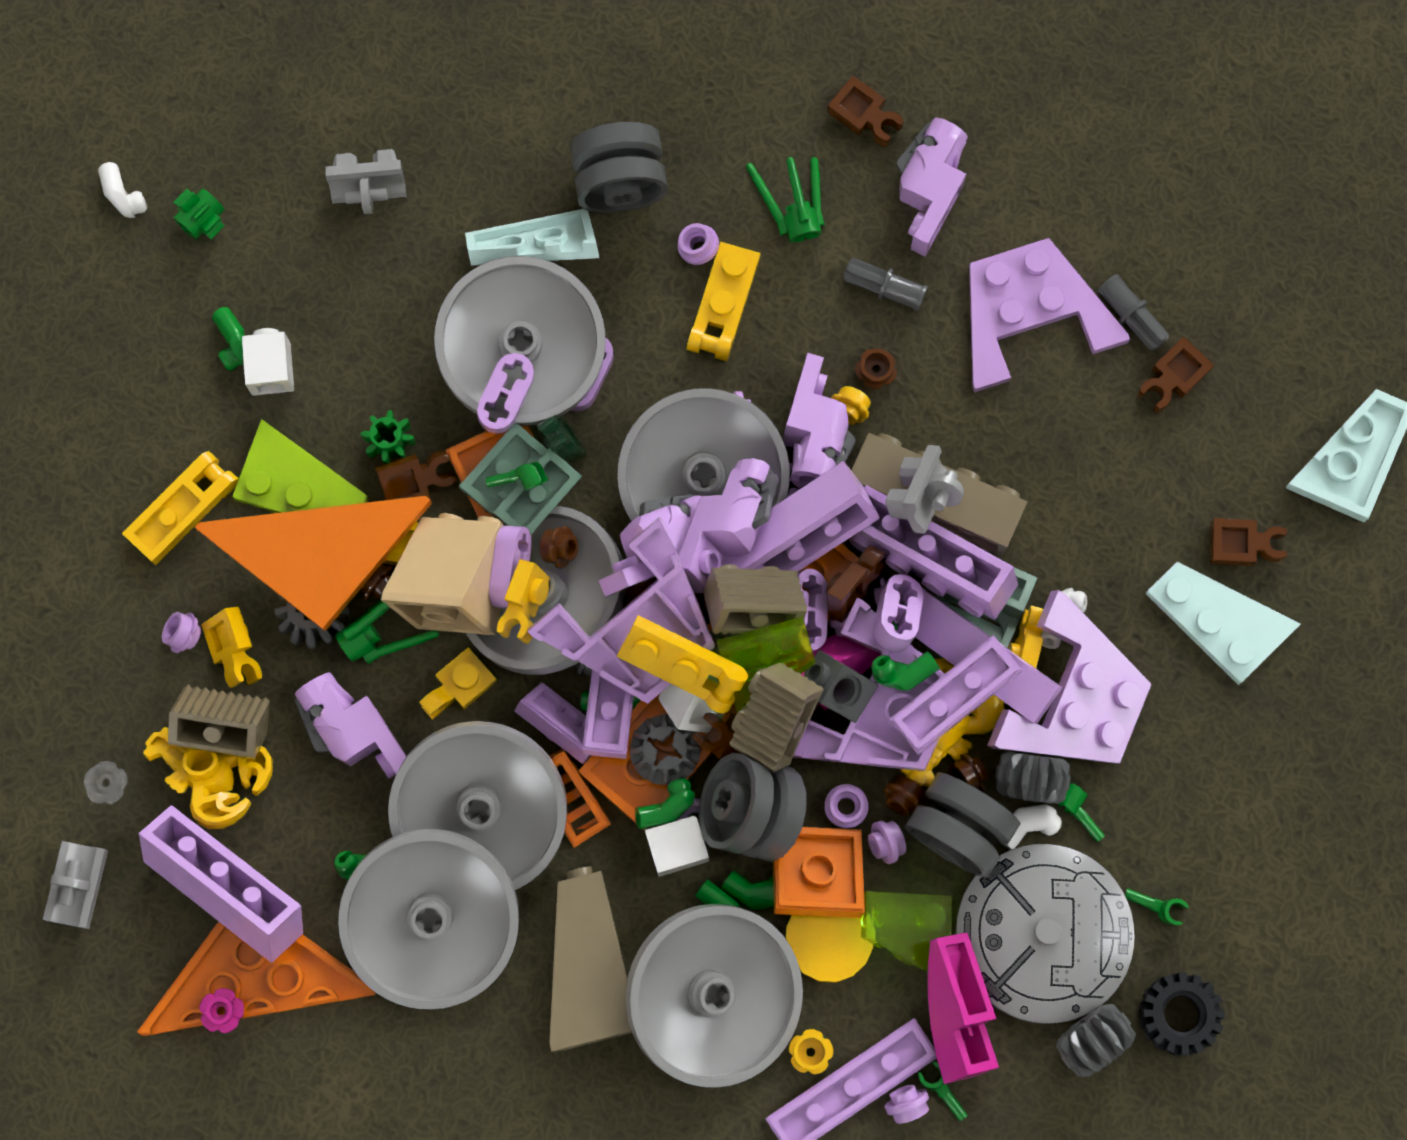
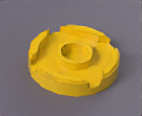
[786,912,874,983]

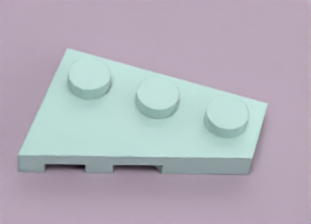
[465,209,599,266]
[1285,389,1407,523]
[1145,562,1301,685]

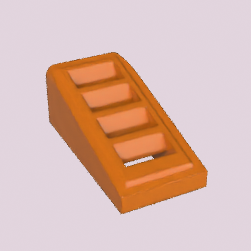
[549,748,611,848]

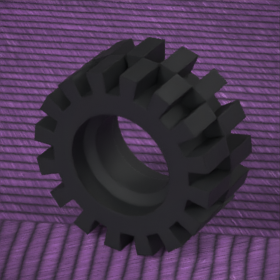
[1139,973,1225,1056]

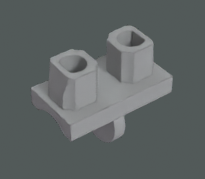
[325,149,407,215]
[885,445,964,534]
[43,841,108,929]

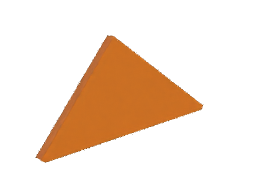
[195,496,432,631]
[137,921,377,1036]

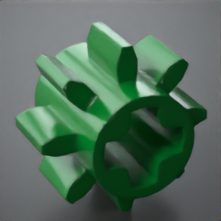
[173,188,225,240]
[361,410,416,464]

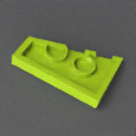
[232,419,369,513]

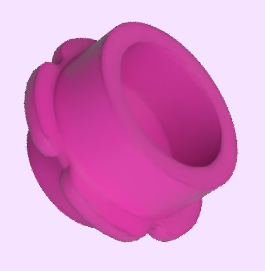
[199,988,244,1033]

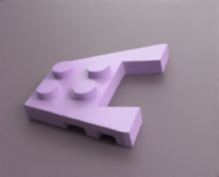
[969,238,1130,393]
[528,517,715,704]
[987,590,1151,763]
[793,598,945,771]

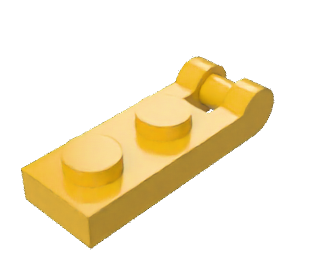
[686,242,760,362]
[122,451,239,566]
[617,615,748,713]

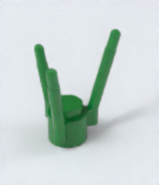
[746,157,825,243]
[335,599,439,664]

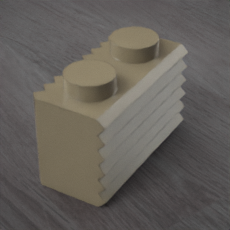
[703,564,807,636]
[729,663,824,773]
[168,684,270,759]

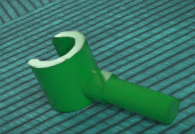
[486,461,548,491]
[1058,784,1105,842]
[1125,888,1189,926]
[919,1061,968,1122]

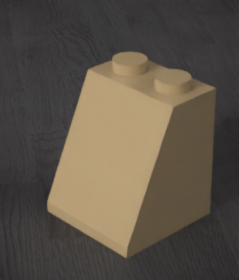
[381,513,504,636]

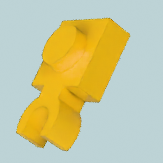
[1008,605,1043,668]

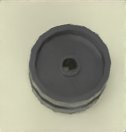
[569,122,668,213]
[699,753,806,862]
[904,772,1021,879]

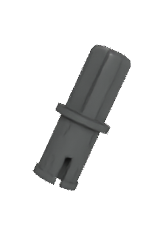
[843,258,928,311]
[1097,274,1169,351]

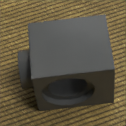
[803,649,879,723]

